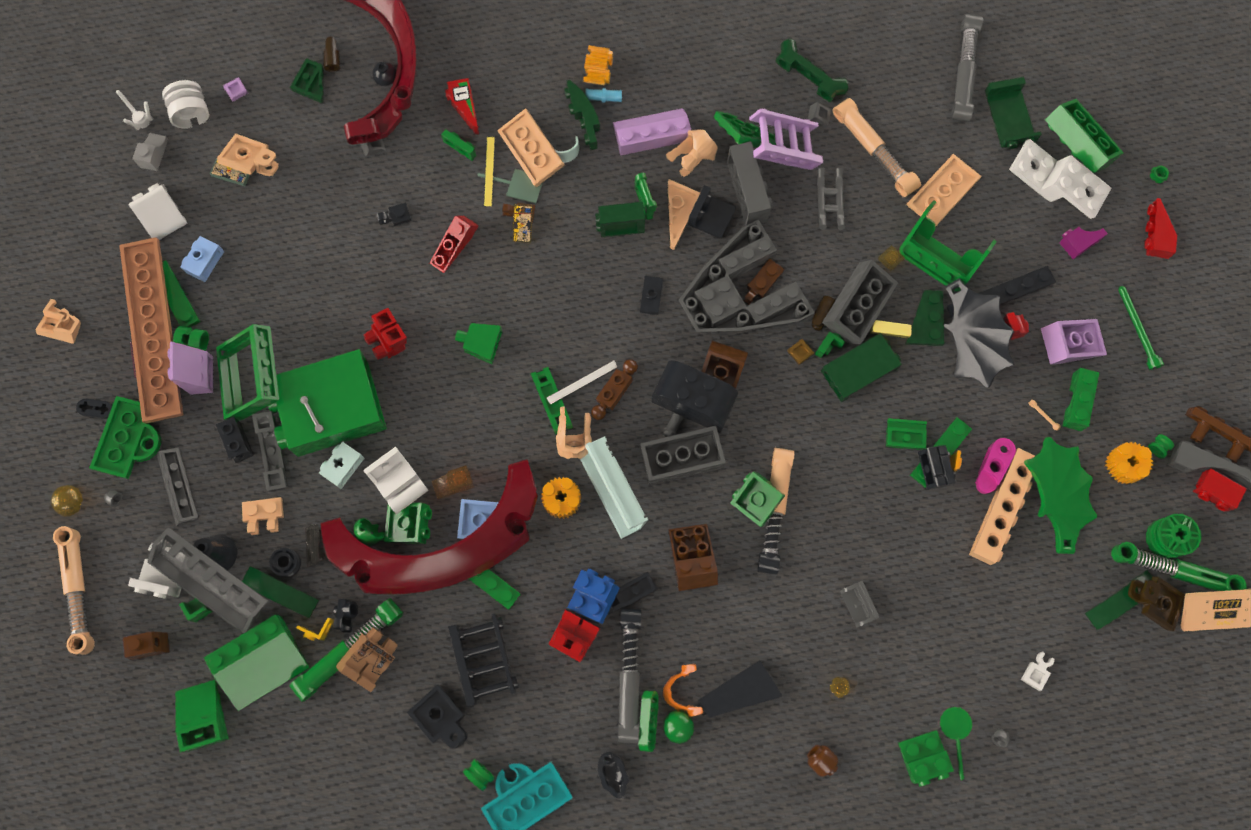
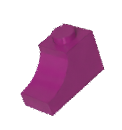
[1059,227,1108,259]

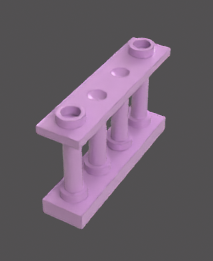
[749,109,823,170]

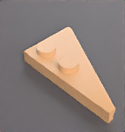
[668,179,700,250]

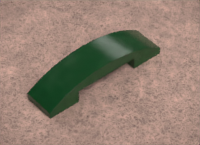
[242,566,319,618]
[1085,570,1152,630]

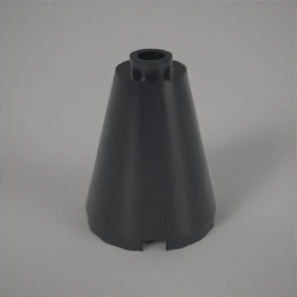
[193,535,238,571]

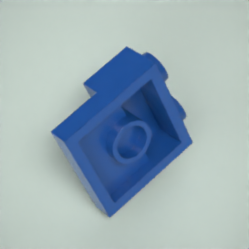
[567,569,620,624]

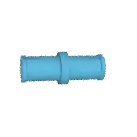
[586,88,622,103]

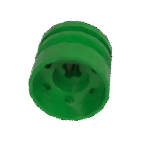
[1146,514,1201,559]

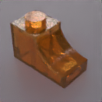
[432,465,475,500]

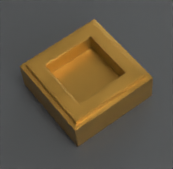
[787,339,814,365]

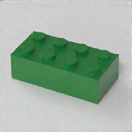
[1045,99,1124,174]

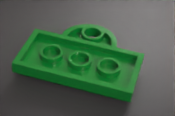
[89,396,161,479]

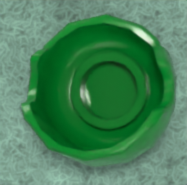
[353,518,385,546]
[663,710,694,744]

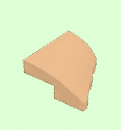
[36,299,81,344]

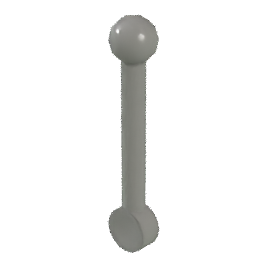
[300,396,324,433]

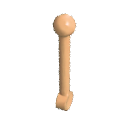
[1029,400,1061,431]

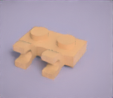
[242,497,284,535]

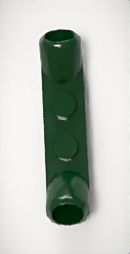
[776,39,848,102]

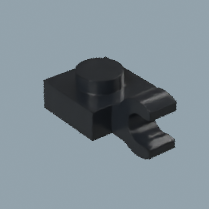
[377,203,412,226]

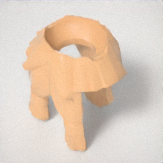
[666,129,718,177]
[556,407,592,459]

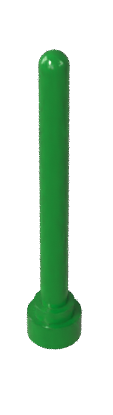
[1118,286,1165,370]

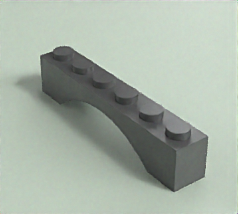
[1168,441,1251,493]

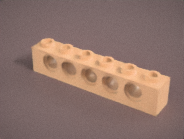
[969,448,1035,565]

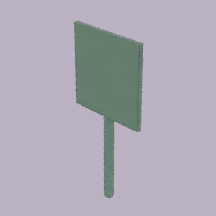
[478,169,542,204]

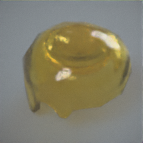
[51,485,83,517]

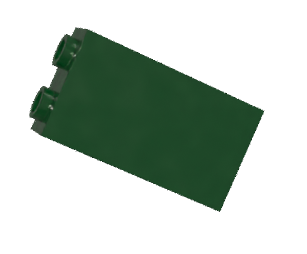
[985,77,1042,149]
[821,333,902,402]

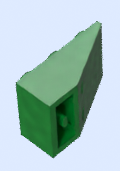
[175,680,229,752]

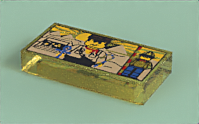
[513,204,533,243]

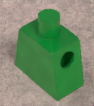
[455,323,503,364]

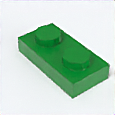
[441,129,476,161]

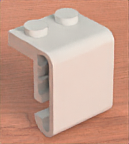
[129,183,188,240]
[364,447,429,514]
[128,544,186,599]

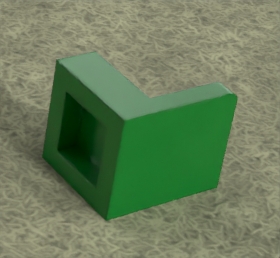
[179,598,213,622]

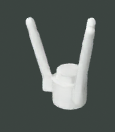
[116,90,153,130]

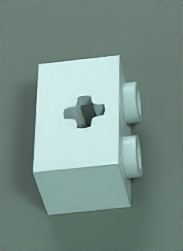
[319,442,364,489]

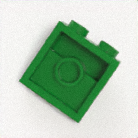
[731,472,785,527]
[384,502,432,544]
[898,730,954,786]

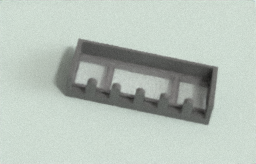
[147,527,267,634]

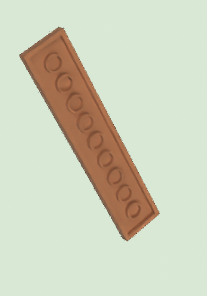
[119,237,184,424]

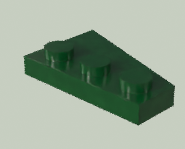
[906,290,944,346]

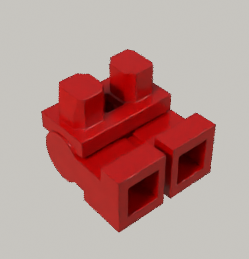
[364,308,407,360]
[548,610,600,662]

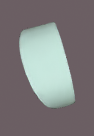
[555,136,579,163]

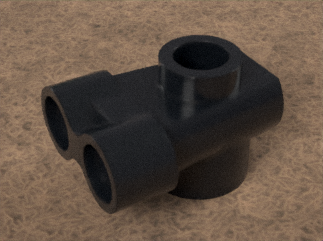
[333,599,358,633]

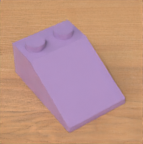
[1041,319,1107,364]

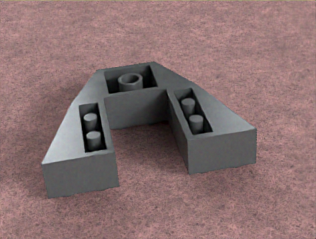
[679,219,814,332]

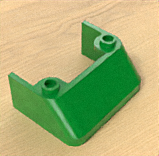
[900,200,997,291]

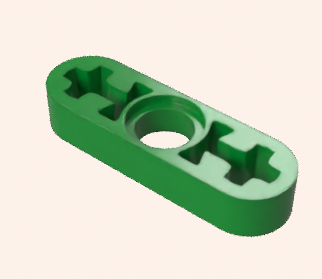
[638,691,659,752]

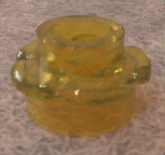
[830,677,850,698]

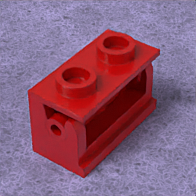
[1193,469,1246,512]

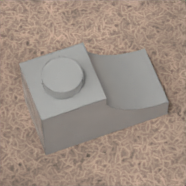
[132,133,168,171]

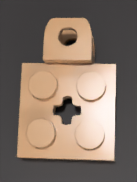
[217,134,279,176]

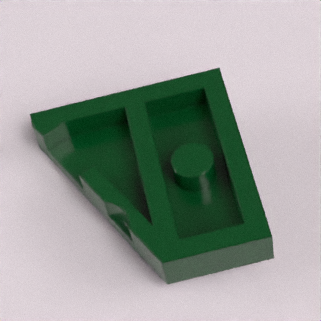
[290,58,324,103]

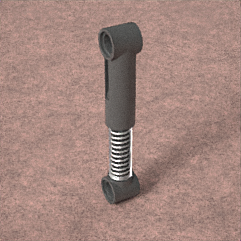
[951,14,983,121]

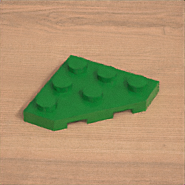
[713,111,776,148]

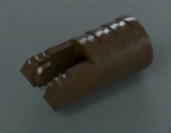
[323,36,340,72]
[812,295,836,331]

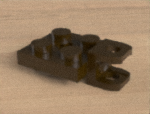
[1128,577,1185,631]

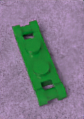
[530,367,573,435]

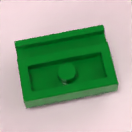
[886,418,927,450]

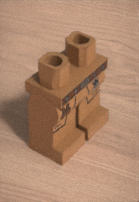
[336,627,398,692]

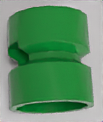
[173,326,209,351]

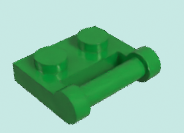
[635,173,657,220]

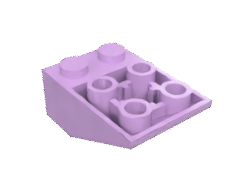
[168,342,213,395]

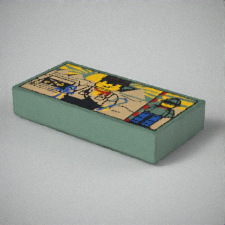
[210,159,250,186]

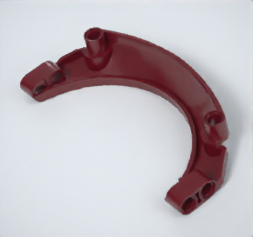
[343,0,416,145]
[320,459,538,594]

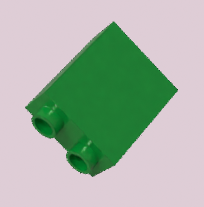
[265,349,387,457]

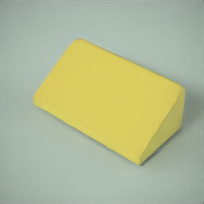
[870,320,911,338]

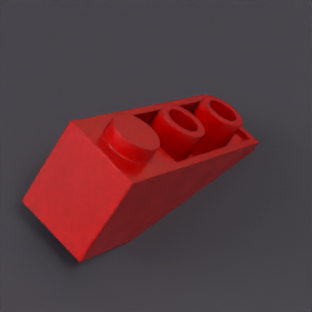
[1144,198,1177,259]
[430,216,479,273]

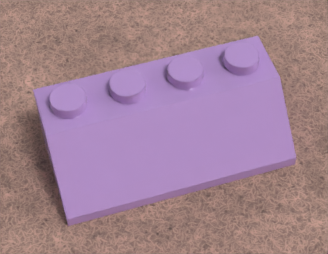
[613,108,691,155]

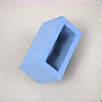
[180,236,224,282]

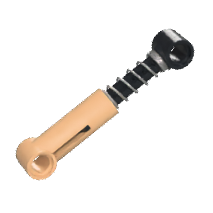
[757,448,794,575]

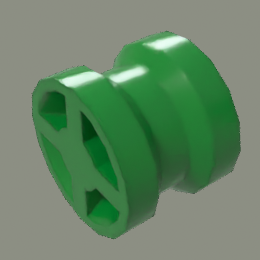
[1148,434,1175,459]

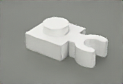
[1021,652,1054,691]

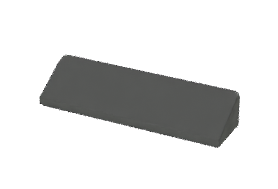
[157,447,198,527]

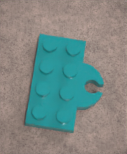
[481,761,573,830]

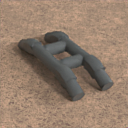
[817,168,845,230]

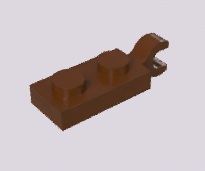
[744,259,785,305]

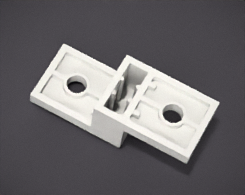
[1009,139,1111,219]

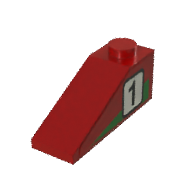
[445,78,479,134]

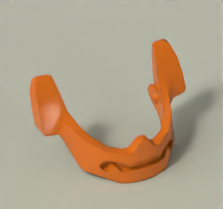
[663,664,703,717]

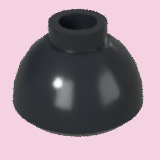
[372,62,397,86]

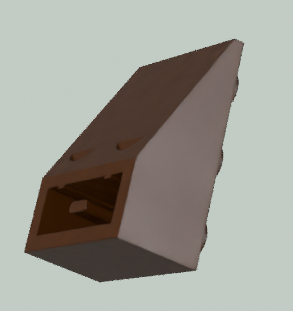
[668,524,718,591]

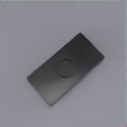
[640,276,663,315]

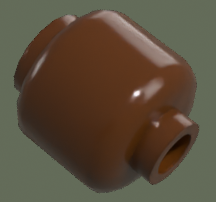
[807,745,838,777]

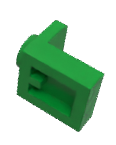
[815,331,845,358]

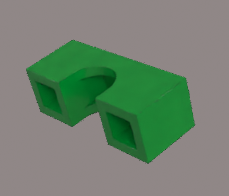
[1062,368,1099,431]

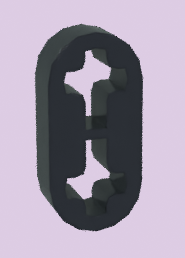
[76,399,113,419]

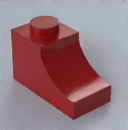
[1003,312,1029,340]

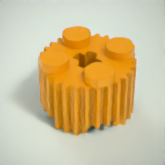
[583,45,613,85]
[1105,442,1153,484]
[541,477,581,519]

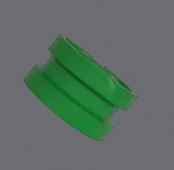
[463,759,495,791]

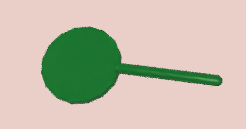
[940,707,972,780]

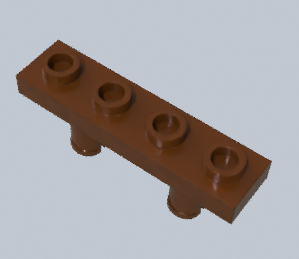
[1185,406,1251,463]

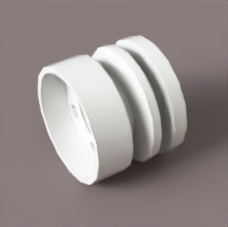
[162,80,209,129]

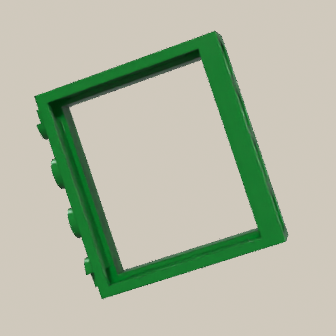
[216,324,279,421]

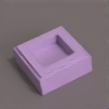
[223,77,248,102]

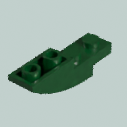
[564,80,600,150]

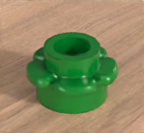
[1150,165,1169,183]

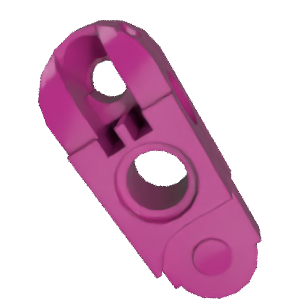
[975,438,1016,494]

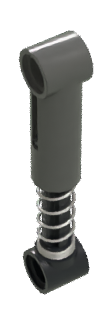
[618,609,641,744]

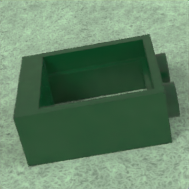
[595,202,645,237]

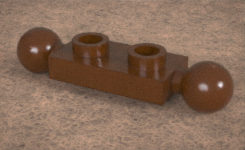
[591,359,638,420]

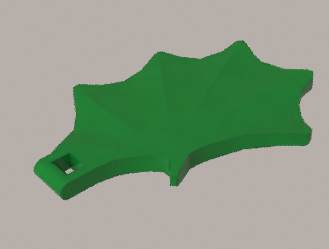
[1024,437,1097,554]

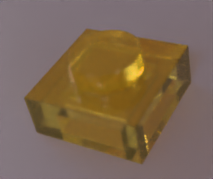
[878,245,905,272]

